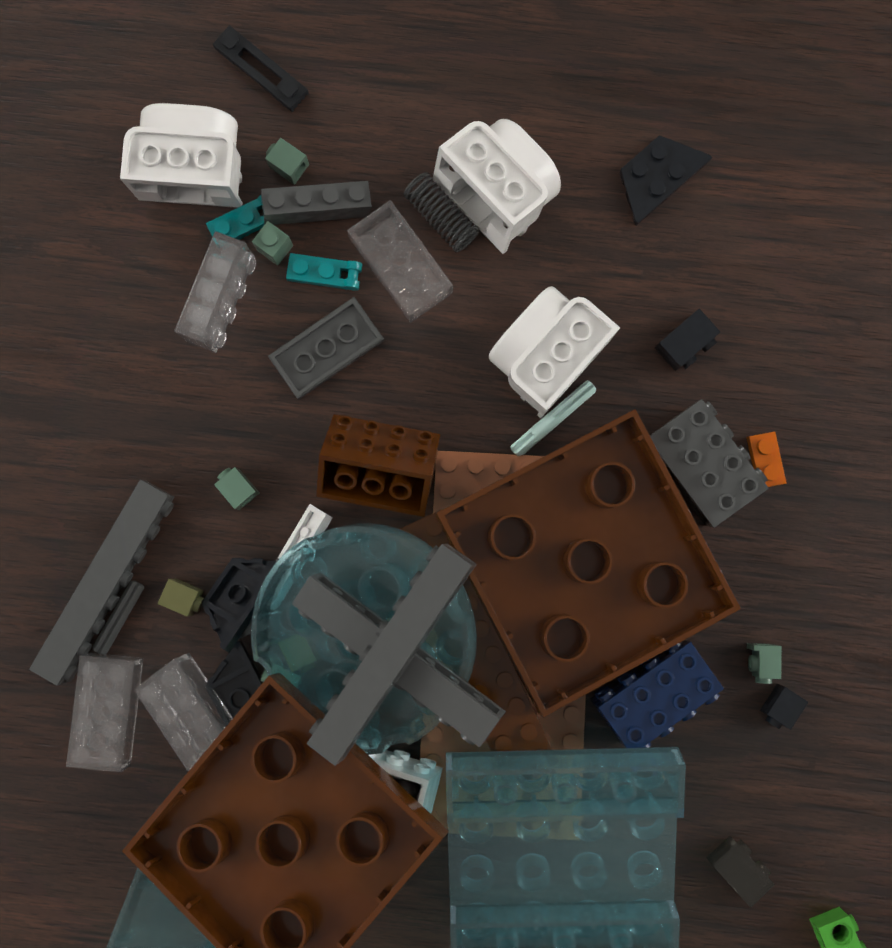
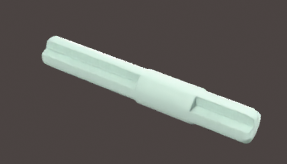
[510,380,596,456]

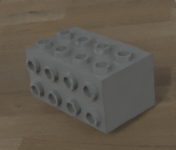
[650,399,769,528]

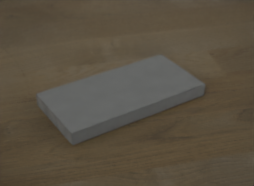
[268,297,385,400]

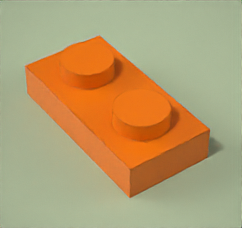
[746,432,786,487]

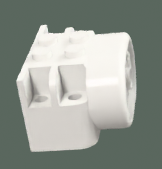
[120,103,243,207]
[433,119,561,254]
[489,286,620,418]

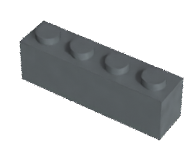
[261,181,372,225]

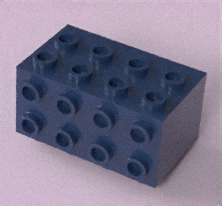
[590,640,724,755]

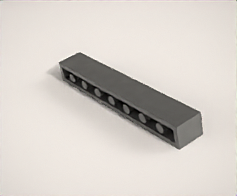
[29,479,174,686]
[307,544,477,766]
[292,572,506,747]

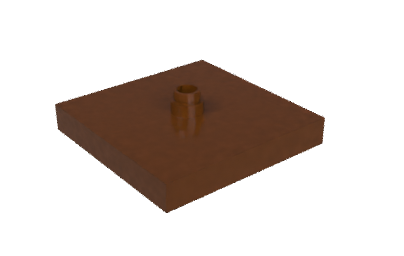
[435,409,741,718]
[122,673,449,948]

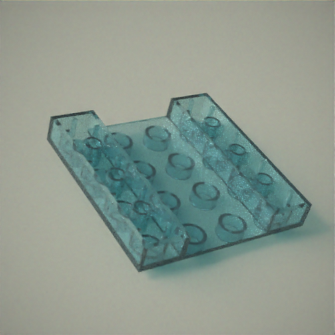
[446,747,686,948]

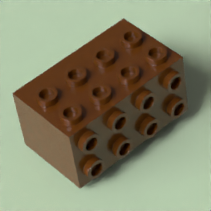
[316,414,440,517]

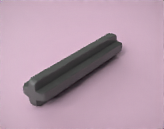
[92,580,144,655]

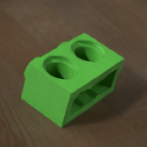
[809,907,866,948]

